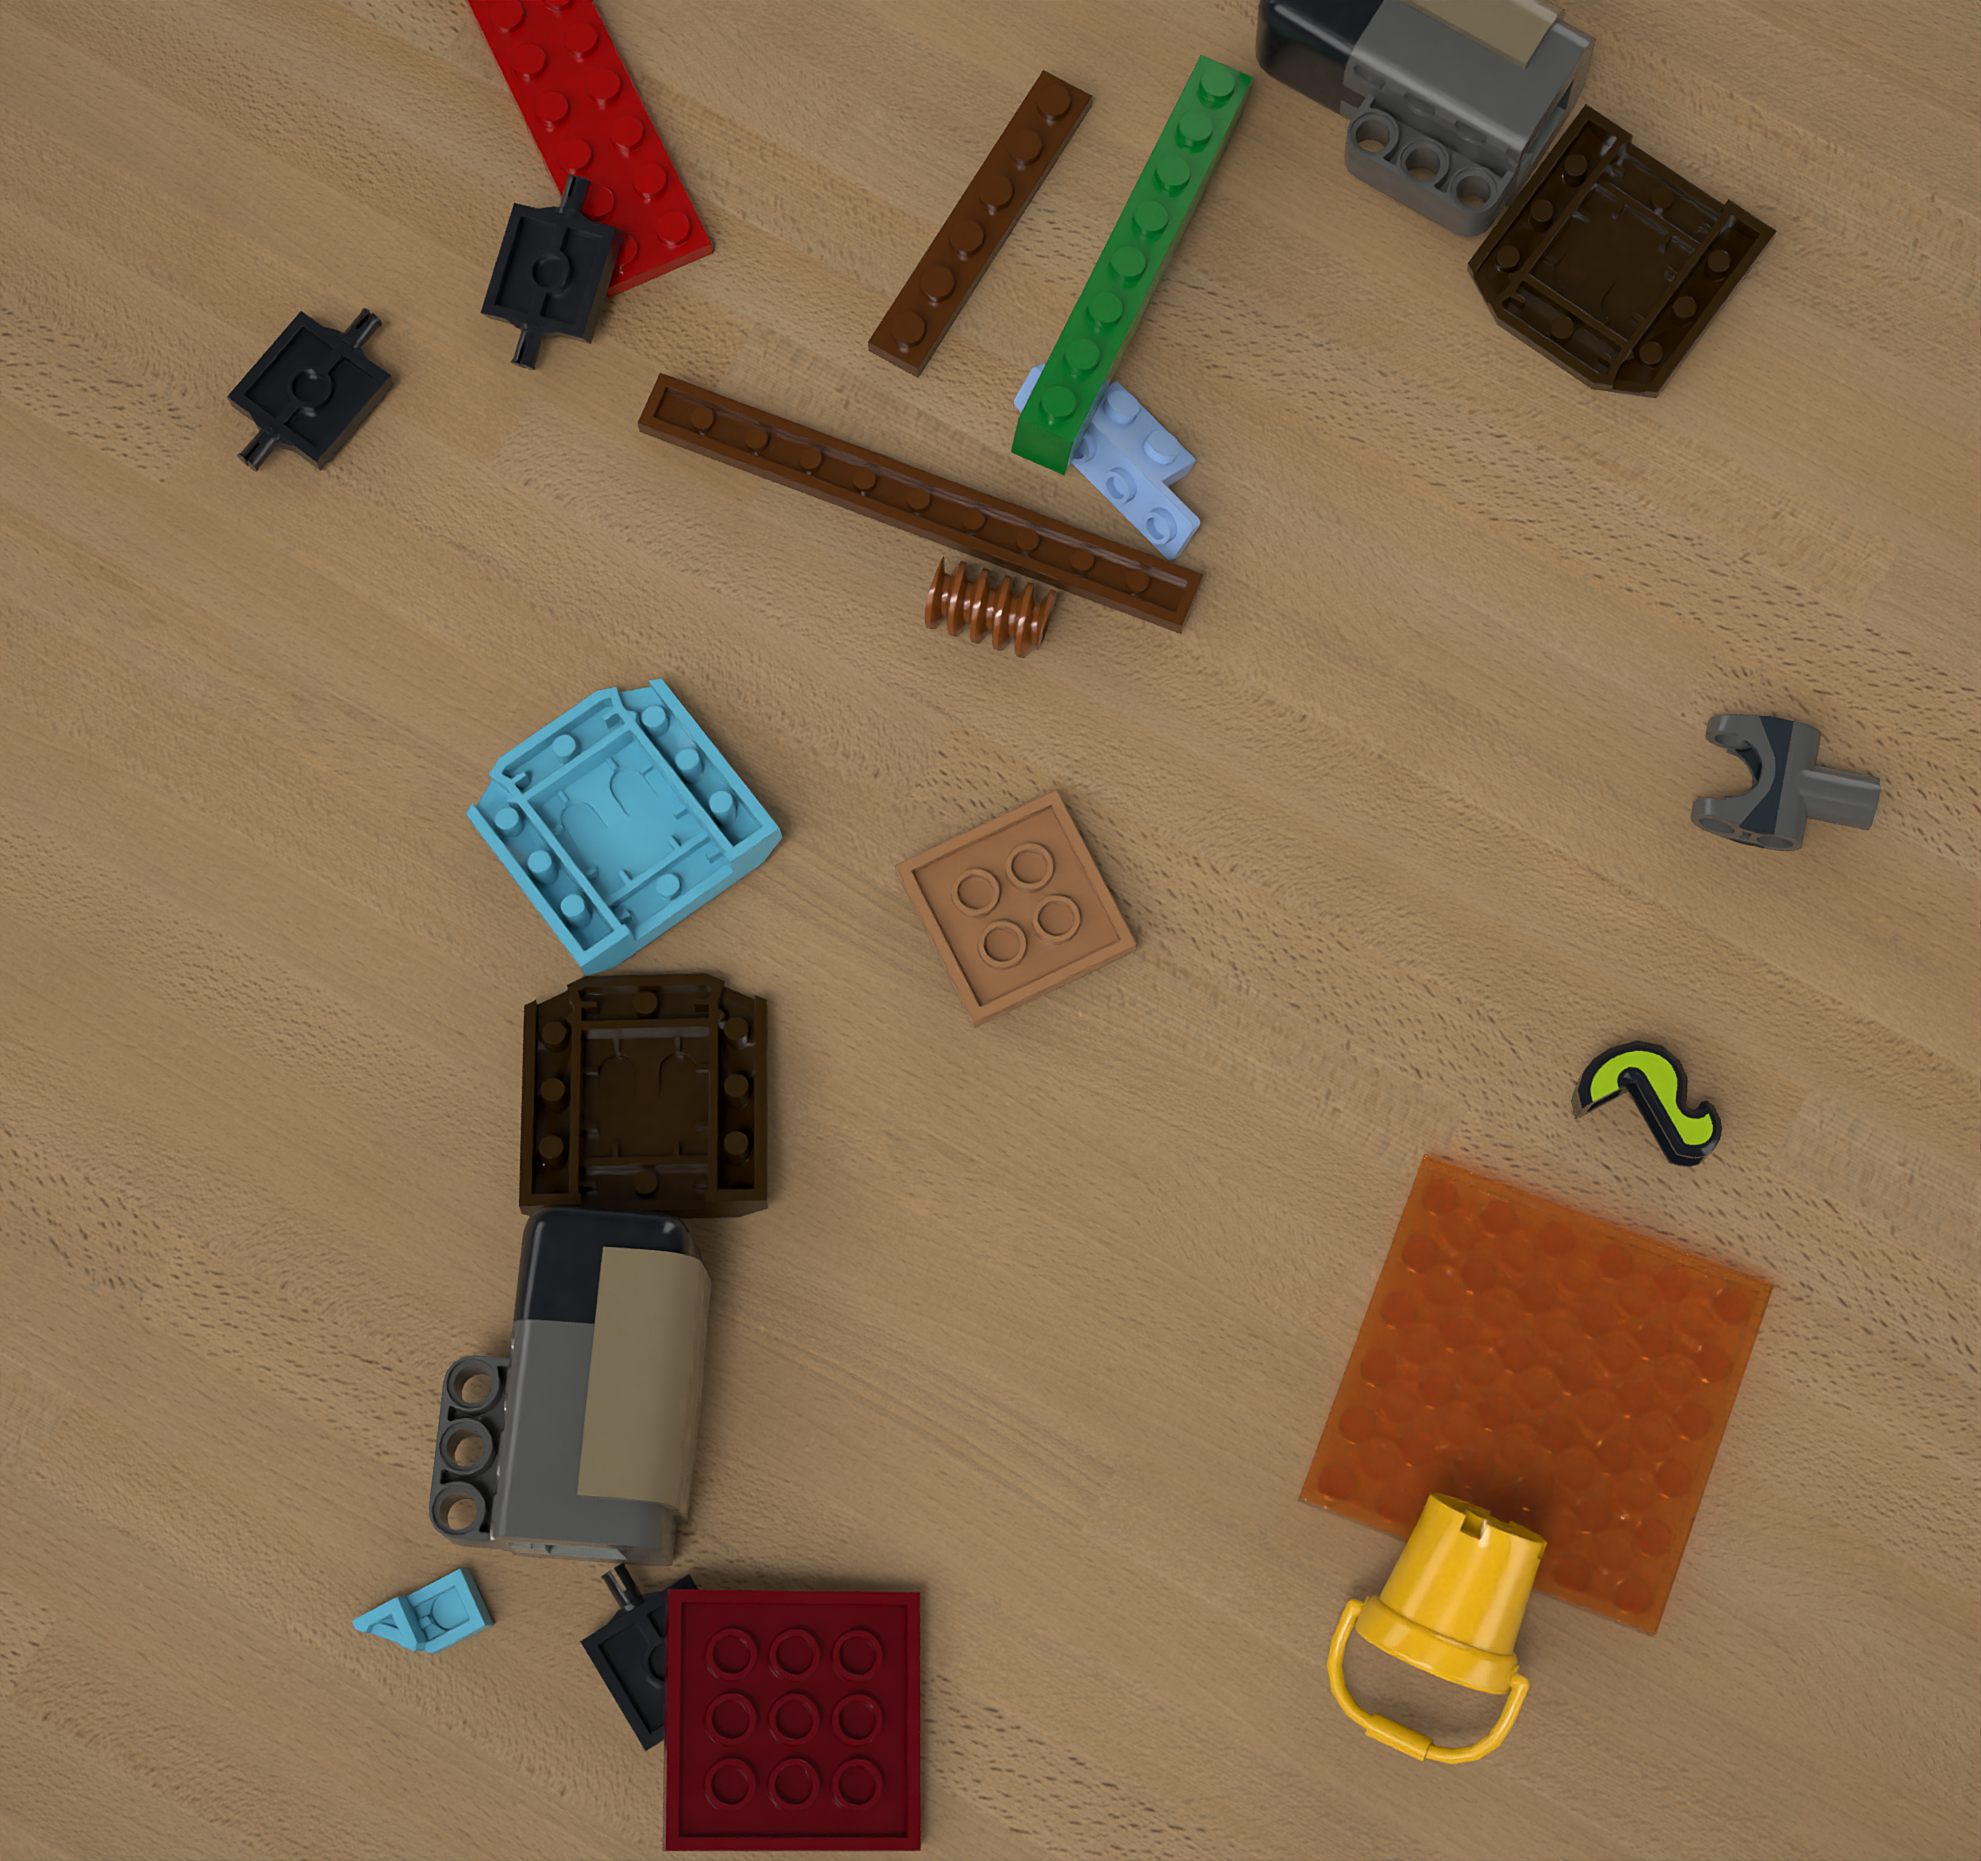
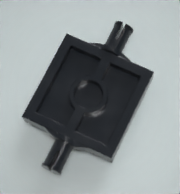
[481,174,625,370]
[227,308,394,472]
[580,1563,698,1751]

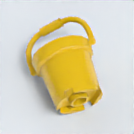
[1327,1492,1547,1765]

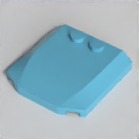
[466,678,783,976]

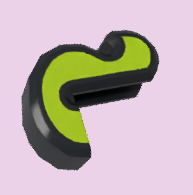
[1571,1040,1722,1167]

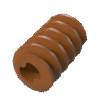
[925,556,1056,658]

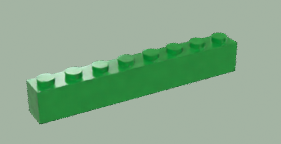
[1011,55,1253,476]

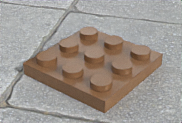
[895,789,1137,1028]

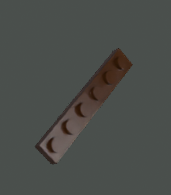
[868,70,1092,378]

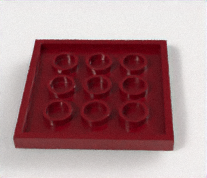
[662,1589,921,1852]

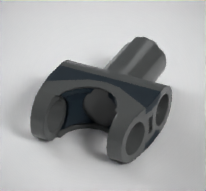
[1691,714,1880,851]

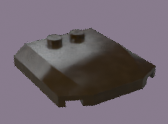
[1467,104,1777,398]
[519,973,768,1219]

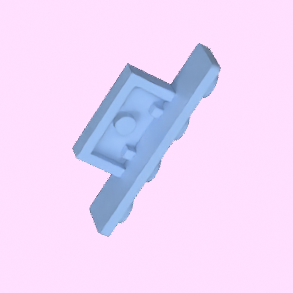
[1014,363,1200,561]

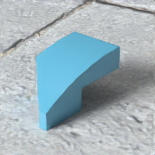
[352,1568,494,1654]

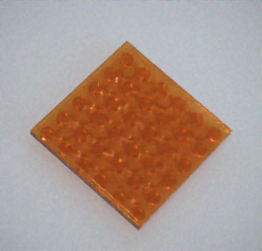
[1297,1154,1774,1637]

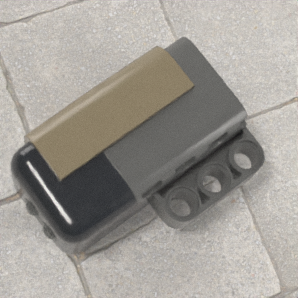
[1255,0,1596,237]
[429,1205,711,1566]

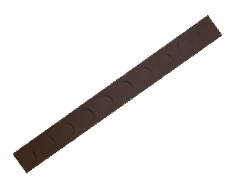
[638,373,1203,634]

